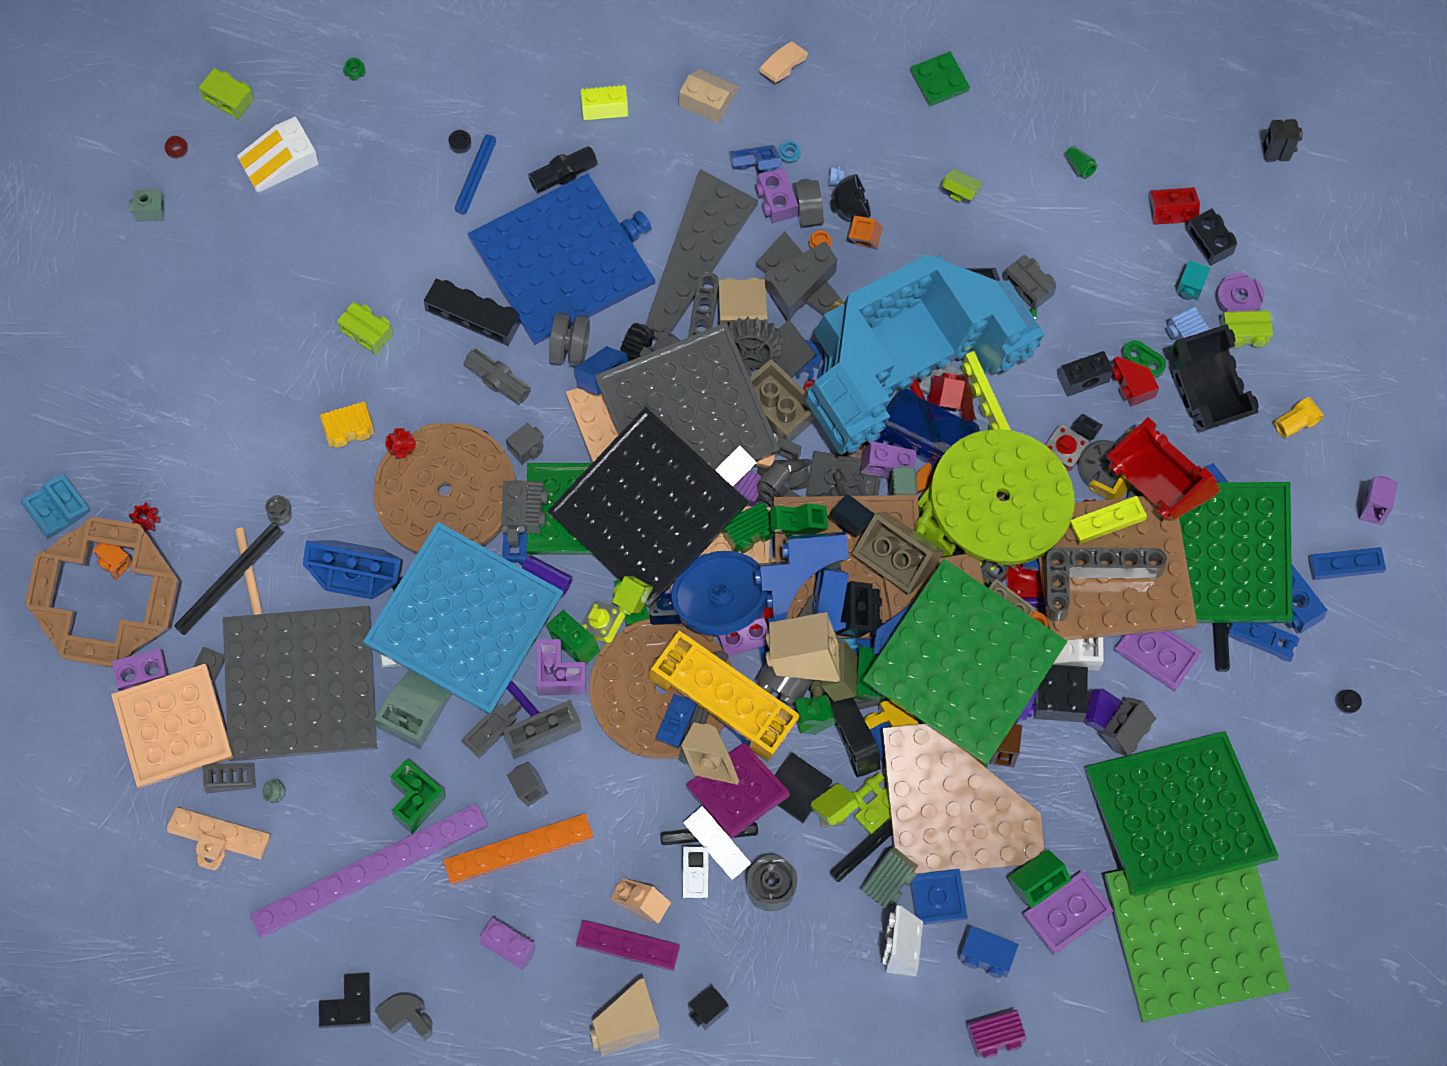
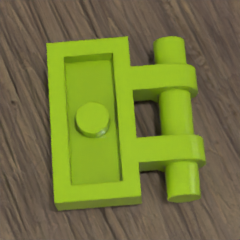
[852,772,891,835]

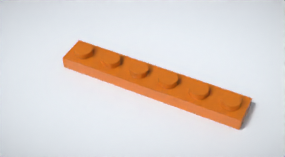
[443,813,593,885]

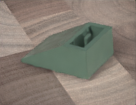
[375,670,451,749]

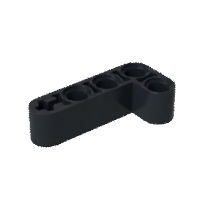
[823,692,881,778]

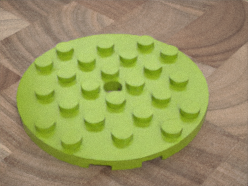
[930,429,1075,565]

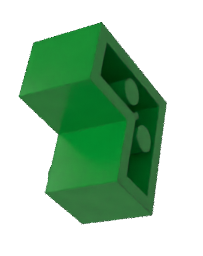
[390,759,445,834]

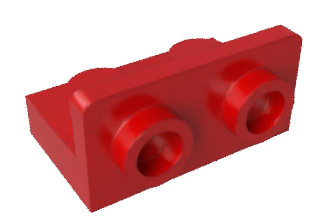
[1149,187,1200,225]

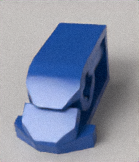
[812,567,849,632]

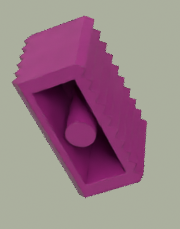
[967,1009,1027,1059]

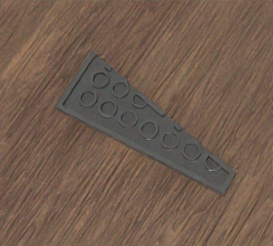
[645,169,758,341]

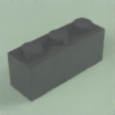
[502,700,581,759]

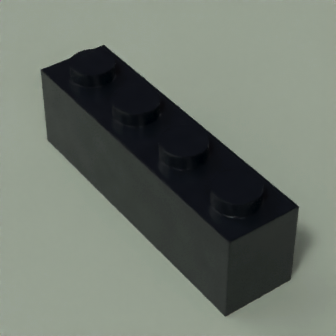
[424,278,521,346]

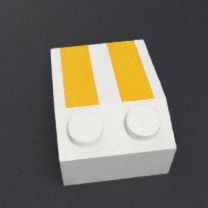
[237,116,319,193]

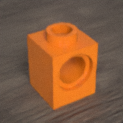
[849,216,883,249]

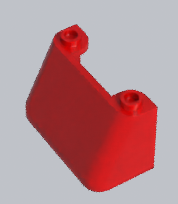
[1106,417,1220,521]

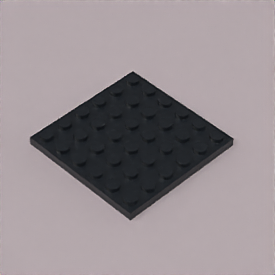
[548,406,750,607]

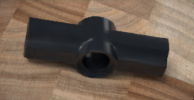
[528,146,598,193]

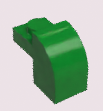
[770,503,828,536]
[794,695,836,735]

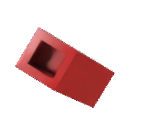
[1111,357,1159,407]

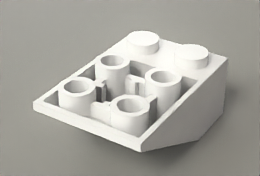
[1053,637,1104,671]
[882,905,923,976]

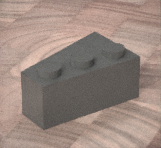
[765,241,837,320]

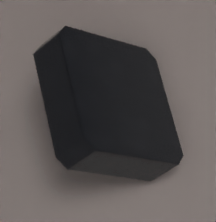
[830,495,875,536]

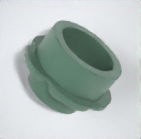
[263,779,285,804]

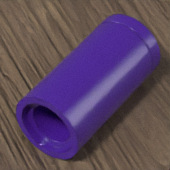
[521,555,573,598]

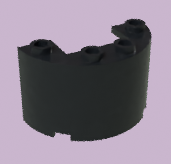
[1171,324,1259,430]

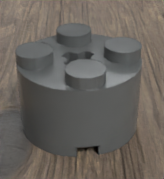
[757,662,813,706]
[746,855,797,911]

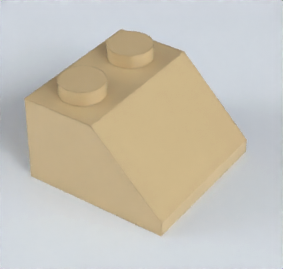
[679,69,739,123]
[681,722,739,785]

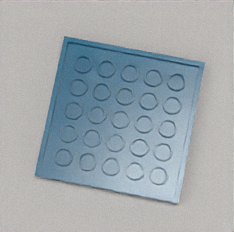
[363,521,563,715]

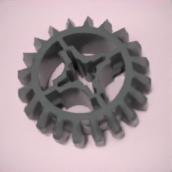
[728,316,783,371]

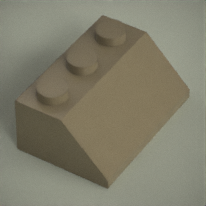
[852,512,944,594]

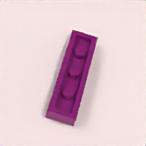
[576,920,680,971]

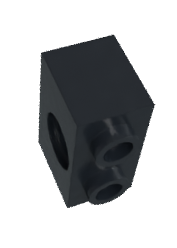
[1058,351,1114,397]

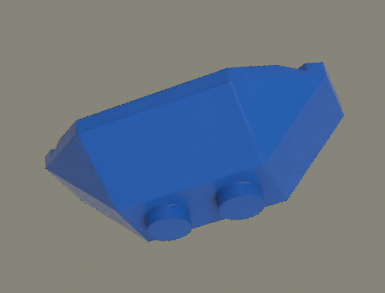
[303,540,401,599]

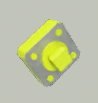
[581,601,626,643]

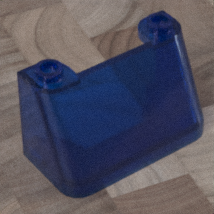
[874,389,980,469]

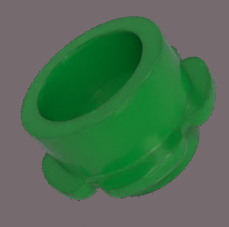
[343,58,365,79]

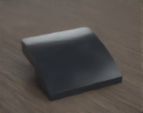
[776,752,833,824]

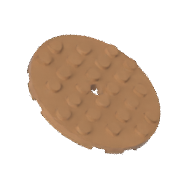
[373,422,516,554]
[589,618,732,760]

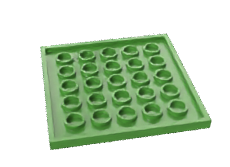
[1104,865,1290,1023]

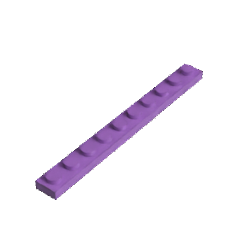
[250,803,488,939]

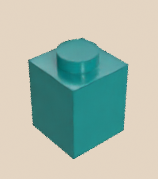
[1176,260,1211,301]

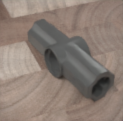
[463,348,531,405]

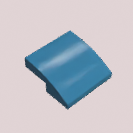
[21,474,89,539]

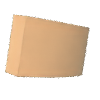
[759,41,808,83]

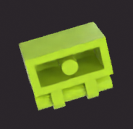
[915,497,957,557]

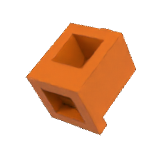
[93,543,132,581]

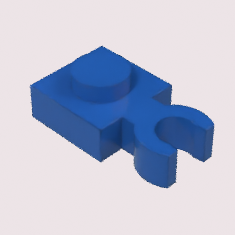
[796,340,825,381]

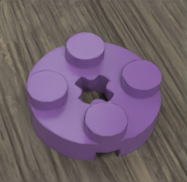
[1217,273,1264,312]

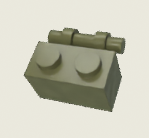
[811,640,857,702]

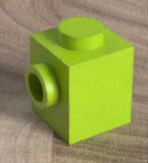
[612,576,653,615]

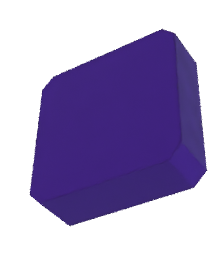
[1086,688,1123,732]

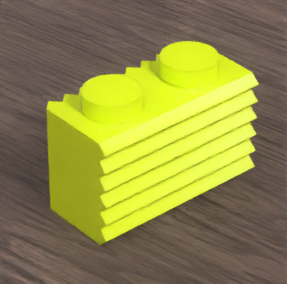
[581,85,628,120]

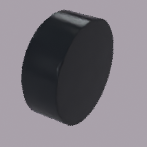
[448,130,472,154]

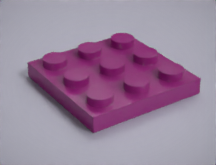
[686,742,790,839]

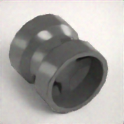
[265,495,292,526]

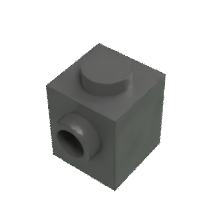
[506,422,544,465]
[507,762,549,807]

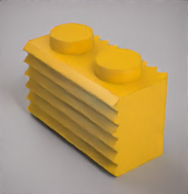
[320,401,375,448]

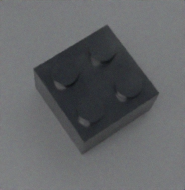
[1034,665,1088,722]

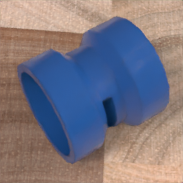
[620,210,652,242]

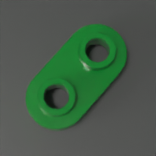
[1122,340,1166,378]

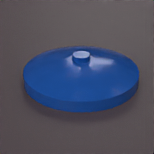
[672,551,769,635]

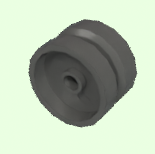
[549,312,590,366]

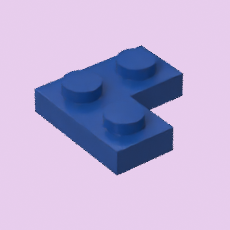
[729,145,782,172]

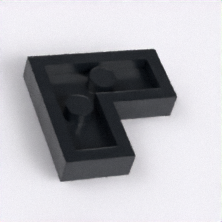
[319,973,371,1029]

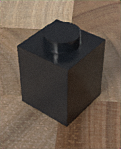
[688,986,729,1030]

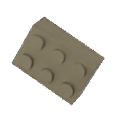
[750,359,817,441]

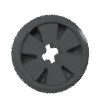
[1078,440,1121,489]

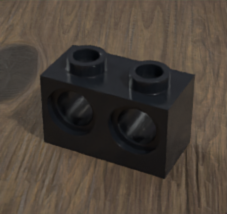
[1186,208,1237,266]

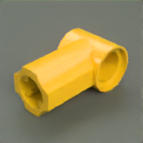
[1274,397,1324,439]

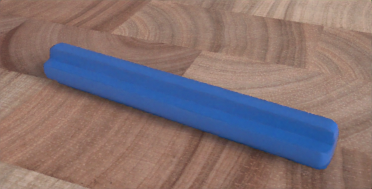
[455,134,496,215]

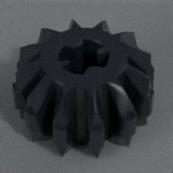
[620,323,654,361]

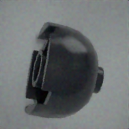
[831,174,871,221]

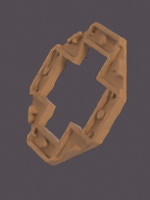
[25,517,179,668]

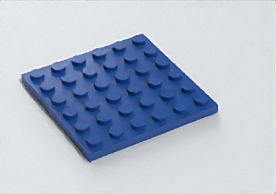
[468,173,655,345]

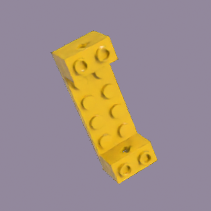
[648,630,800,762]

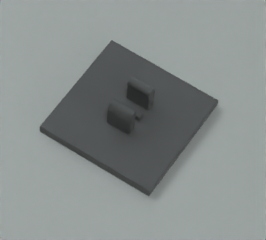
[765,320,817,378]

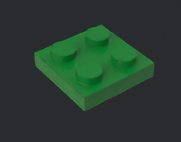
[910,51,970,107]

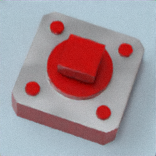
[1045,425,1089,471]

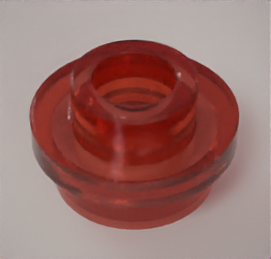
[164,136,188,158]

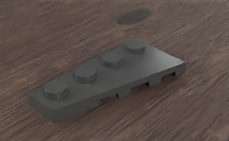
[756,231,842,316]

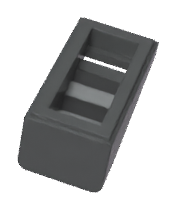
[202,763,256,794]

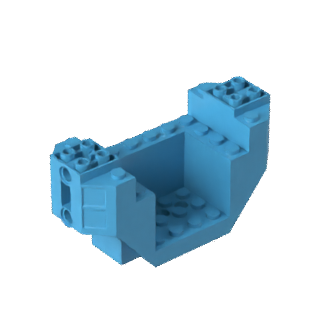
[805,254,1045,455]

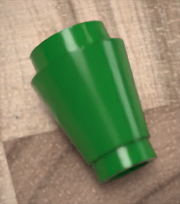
[1065,146,1097,178]

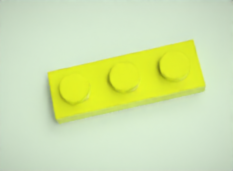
[1070,496,1147,545]

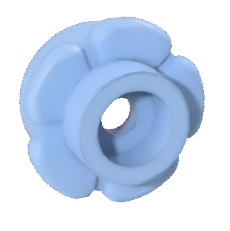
[828,165,844,186]

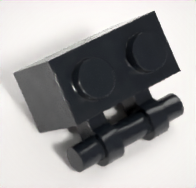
[837,581,882,638]

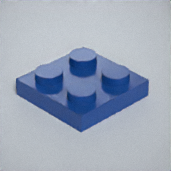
[911,869,968,925]

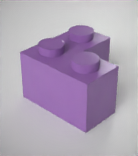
[536,639,586,695]

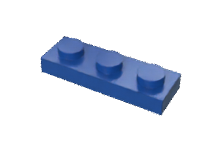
[1309,547,1386,580]

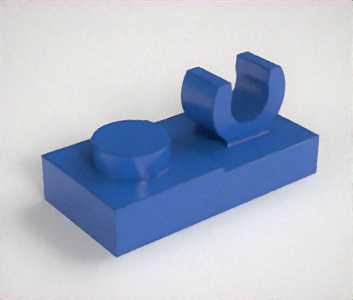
[656,694,697,749]

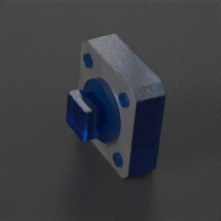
[649,593,683,625]

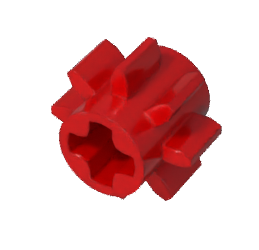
[385,428,415,458]
[128,502,160,531]

